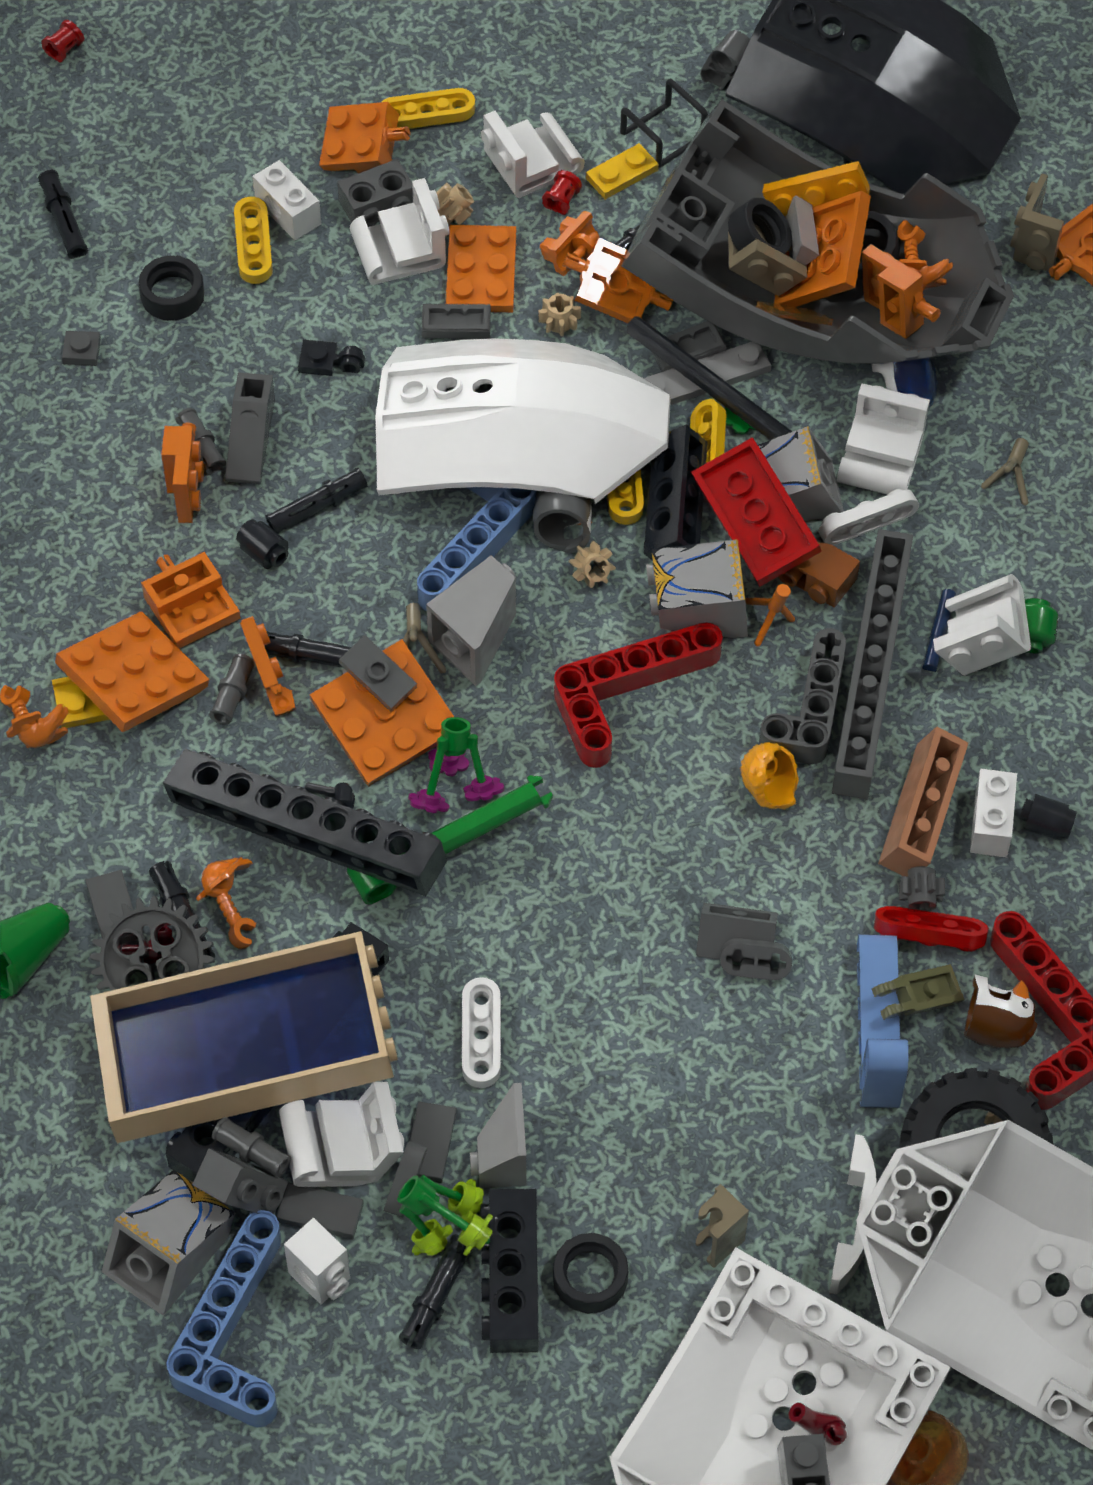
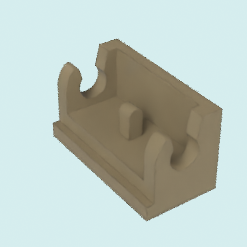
[696,1184,749,1268]

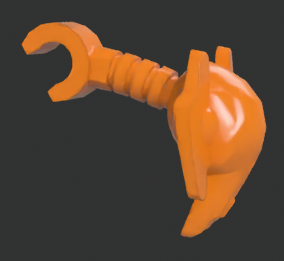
[897,220,953,290]
[0,685,69,748]
[196,857,256,949]

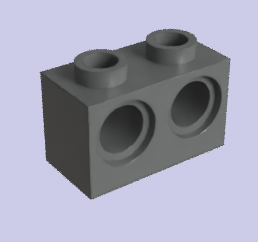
[337,159,413,227]
[192,1149,289,1214]

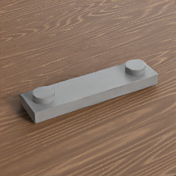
[643,341,771,406]

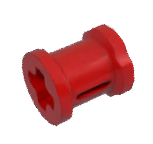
[41,20,85,63]
[542,170,582,215]

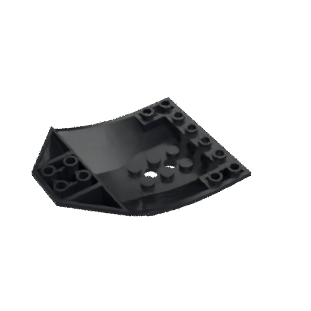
[726,0,1021,195]

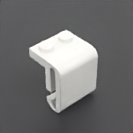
[481,111,585,198]
[350,178,450,285]
[837,383,930,495]
[933,574,1031,675]
[279,1082,404,1187]

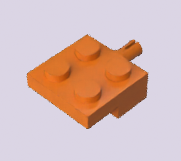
[319,102,410,173]
[862,244,941,339]
[161,422,204,523]
[141,552,241,649]

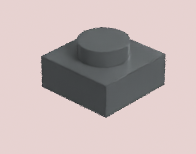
[62,331,101,366]

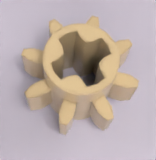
[436,183,474,225]
[539,293,581,336]
[569,541,616,588]

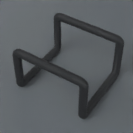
[620,78,708,168]

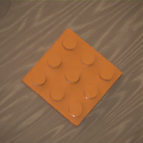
[774,190,871,311]
[55,611,209,732]
[309,639,454,786]

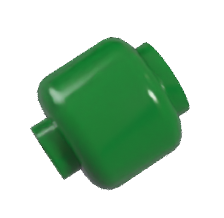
[1025,598,1058,654]

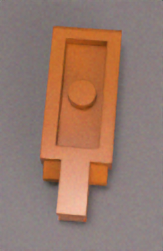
[240,616,296,716]

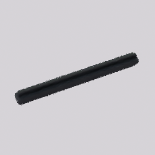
[626,316,792,440]

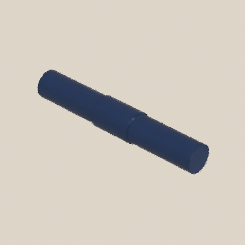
[922,589,956,672]

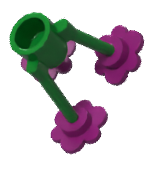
[408,717,505,813]

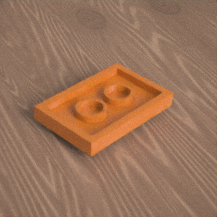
[446,225,516,313]

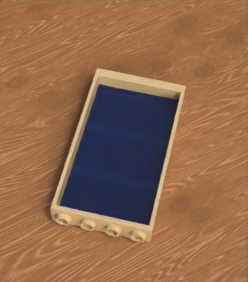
[90,931,398,1143]

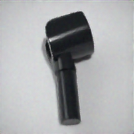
[305,782,355,809]

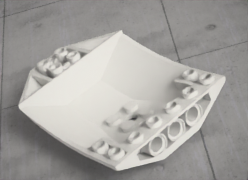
[375,339,671,504]
[856,1120,1093,1450]
[609,1247,951,1485]

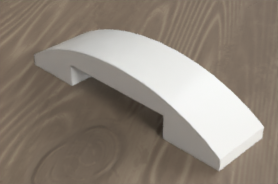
[829,1135,877,1294]

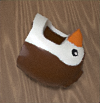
[964,975,1038,1049]

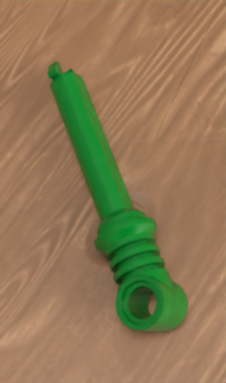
[347,775,553,905]

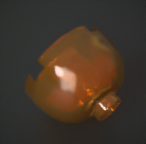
[891,1410,969,1485]

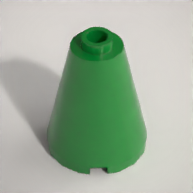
[0,903,70,999]

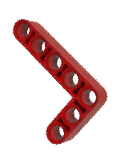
[554,622,723,768]
[990,911,1093,1110]

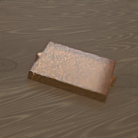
[756,301,834,326]

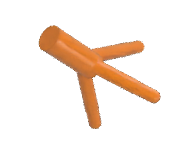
[745,584,795,646]

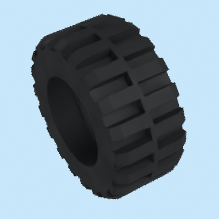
[899,1068,1053,1148]

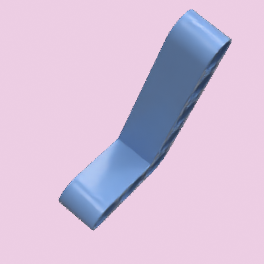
[417,487,537,611]
[857,934,909,1108]
[167,1210,281,1427]

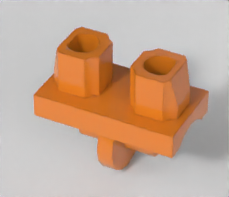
[540,211,600,276]

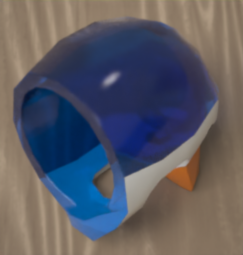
[871,357,938,410]

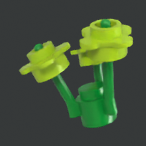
[397,1175,493,1256]

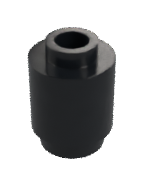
[236,519,289,569]
[1019,794,1077,840]

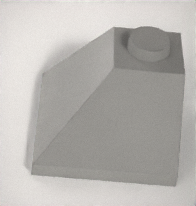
[470,1083,526,1188]

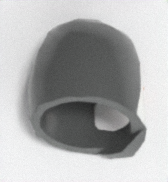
[533,491,592,553]

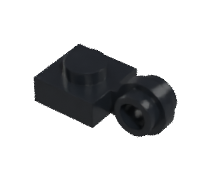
[298,339,366,376]

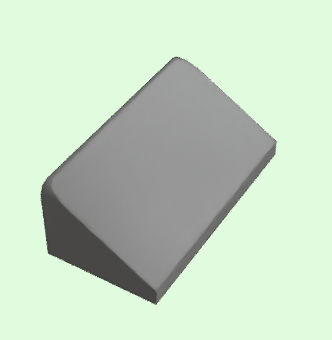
[786,195,819,266]

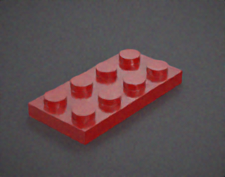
[691,437,822,587]

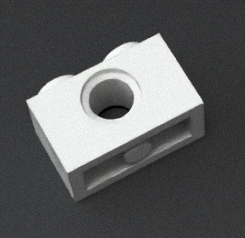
[253,160,321,241]
[970,769,1017,857]
[284,1218,350,1305]

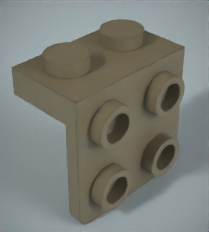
[1010,173,1064,271]
[728,218,807,296]

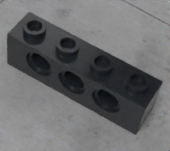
[644,425,708,561]
[481,1189,538,1353]

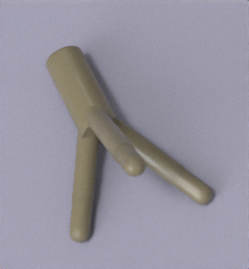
[981,438,1029,505]
[403,603,446,673]

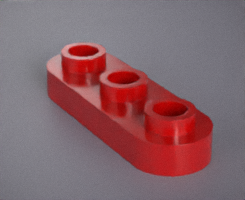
[874,906,988,952]

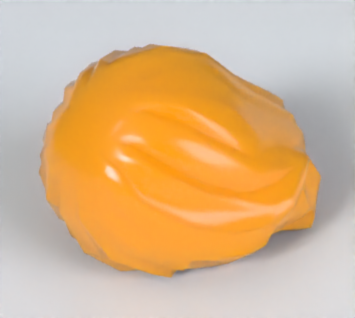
[740,742,799,810]

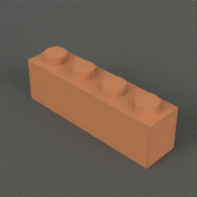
[878,727,968,877]

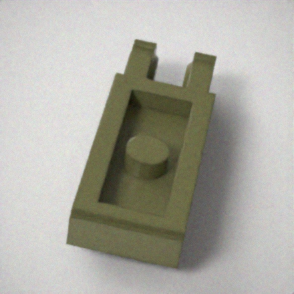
[871,964,965,1020]

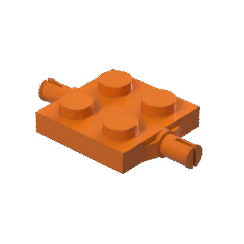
[1049,204,1093,286]
[562,238,673,323]

